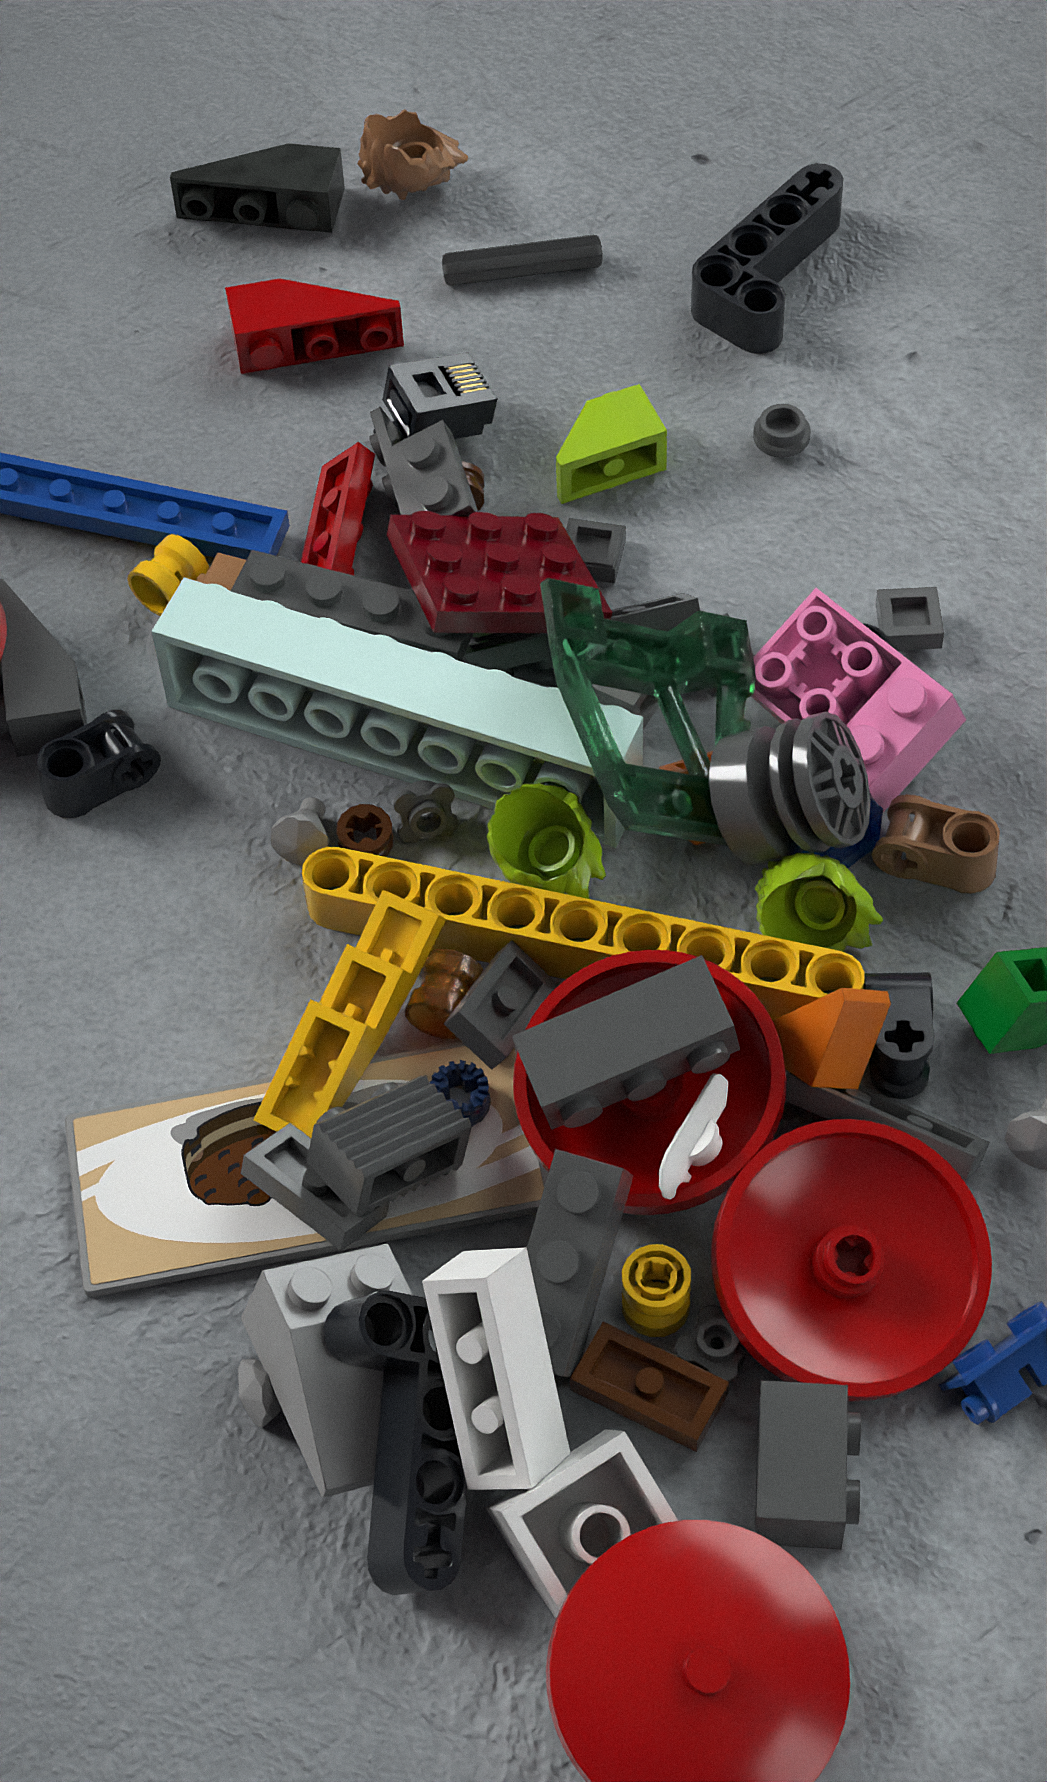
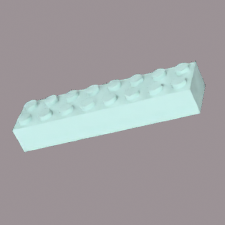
[152,577,643,848]

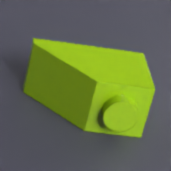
[556,384,667,504]

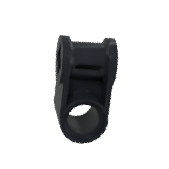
[36,710,161,818]
[864,972,935,1099]

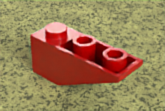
[225,278,404,374]

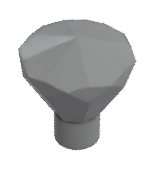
[271,797,330,865]
[1005,1098,1047,1169]
[238,1359,282,1427]

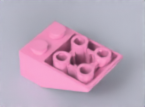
[733,588,966,812]

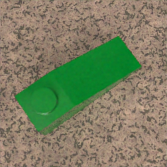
[956,947,1047,1054]

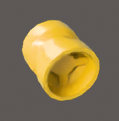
[127,534,210,616]
[622,1244,691,1337]

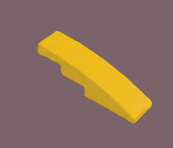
[253,890,446,1138]

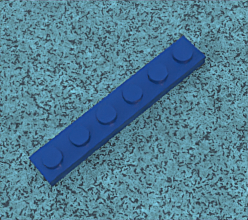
[0,453,290,560]

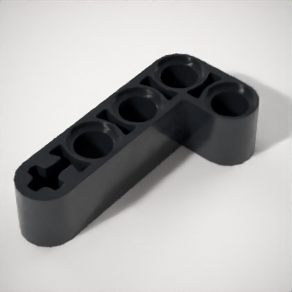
[691,163,844,354]
[324,1291,467,1595]

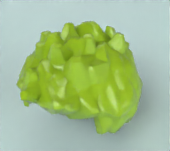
[487,783,607,899]
[755,852,883,952]

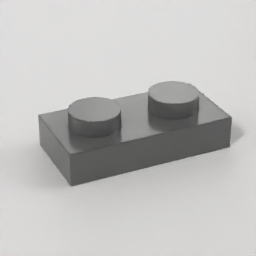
[444,940,559,1070]
[241,1123,390,1251]

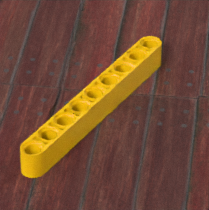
[302,847,864,1021]

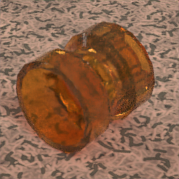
[404,949,484,1039]

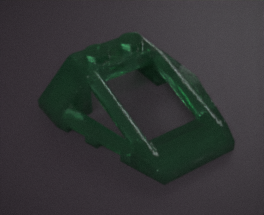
[540,578,756,846]

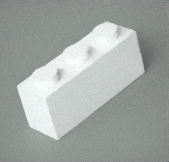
[422,1247,570,1490]

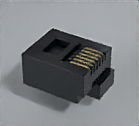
[373,352,498,439]

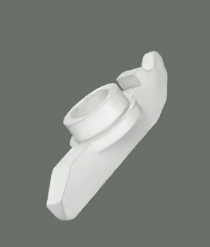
[659,1073,728,1199]

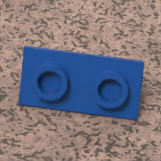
[939,1301,1047,1425]

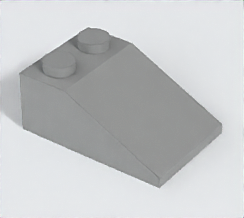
[241,1243,431,1498]

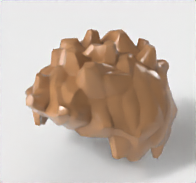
[357,109,468,200]

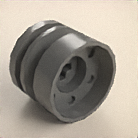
[709,711,871,866]

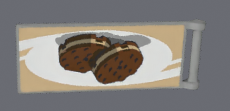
[65,1042,548,1297]

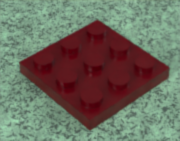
[387,511,613,633]

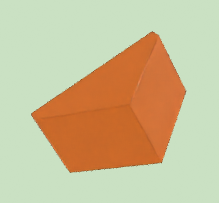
[773,988,891,1089]

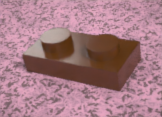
[570,1321,729,1452]

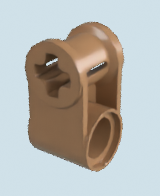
[871,794,1000,894]

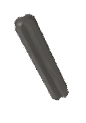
[442,234,603,286]

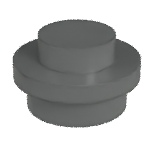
[753,404,811,458]

